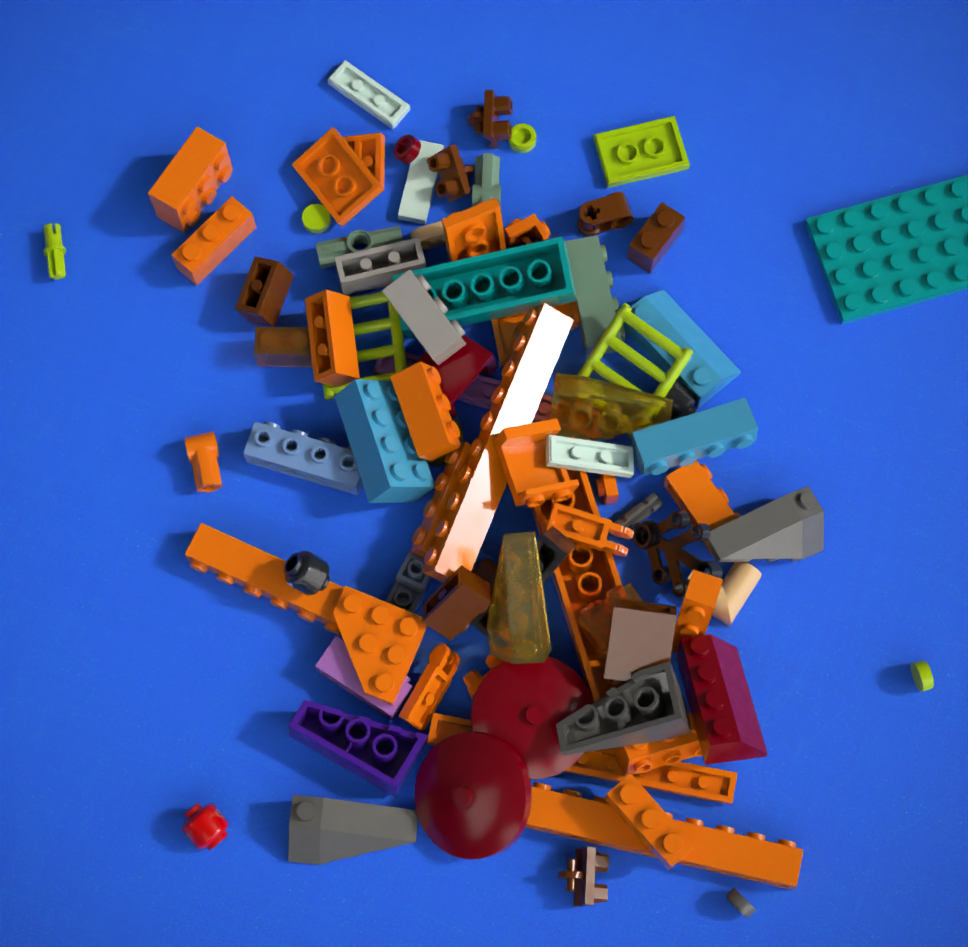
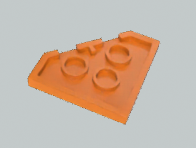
[333,585,428,706]

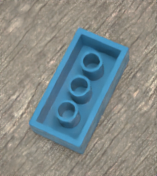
[335,379,435,503]

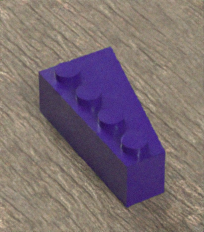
[288,700,428,797]

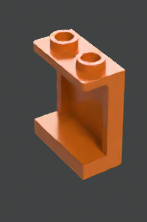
[493,418,579,508]

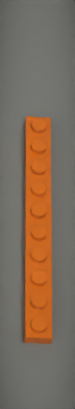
[427,713,737,805]

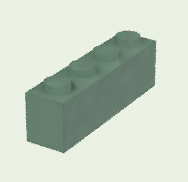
[565,235,625,357]

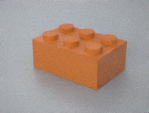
[148,127,233,233]

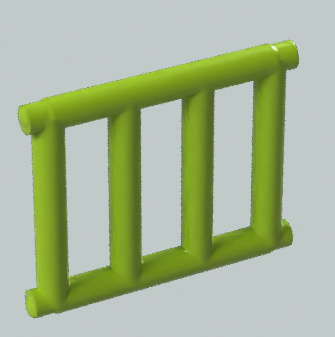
[322,292,407,400]
[568,303,693,439]

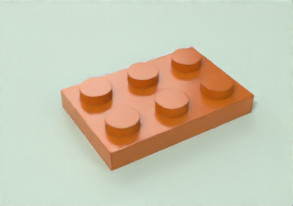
[291,127,384,227]
[441,198,506,262]

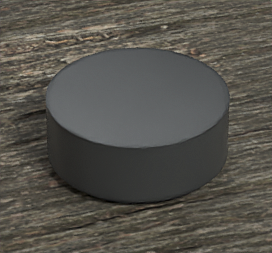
[726,887,756,918]

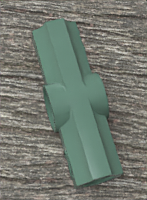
[472,153,501,207]
[315,226,403,269]

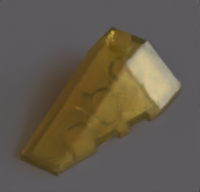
[550,373,673,440]
[486,532,552,664]

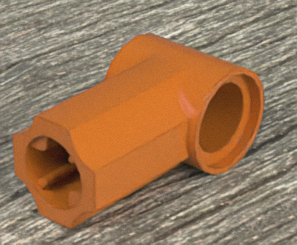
[185,431,223,493]

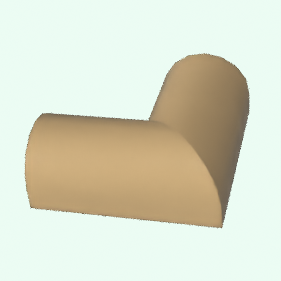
[682,562,762,627]

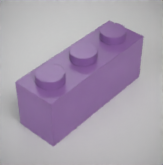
[315,636,413,721]

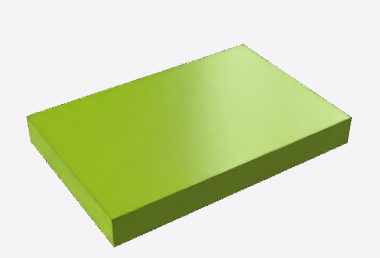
[593,116,690,188]

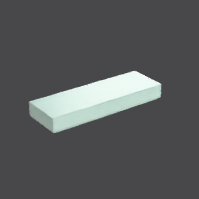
[328,60,410,129]
[398,140,444,225]
[546,435,634,478]

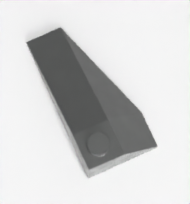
[288,795,418,865]

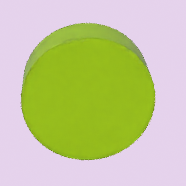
[508,123,537,153]
[302,204,331,234]
[911,660,934,692]

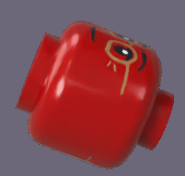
[182,803,229,850]

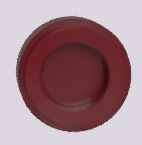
[393,134,421,164]

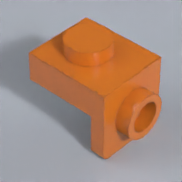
[505,213,551,248]
[596,474,619,505]

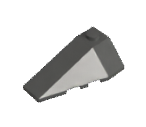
[706,486,824,562]
[556,661,692,755]

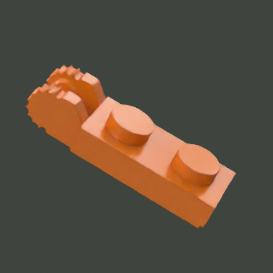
[544,502,634,557]
[399,643,461,732]

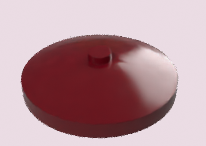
[471,654,594,780]
[414,732,532,859]

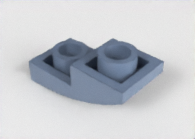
[385,552,431,613]

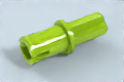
[43,223,66,280]

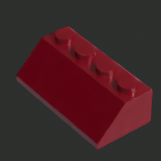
[676,634,768,765]

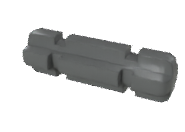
[614,493,663,538]

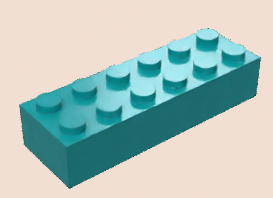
[392,236,578,338]

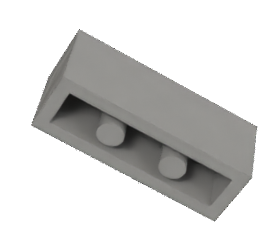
[334,237,426,296]
[382,270,466,365]

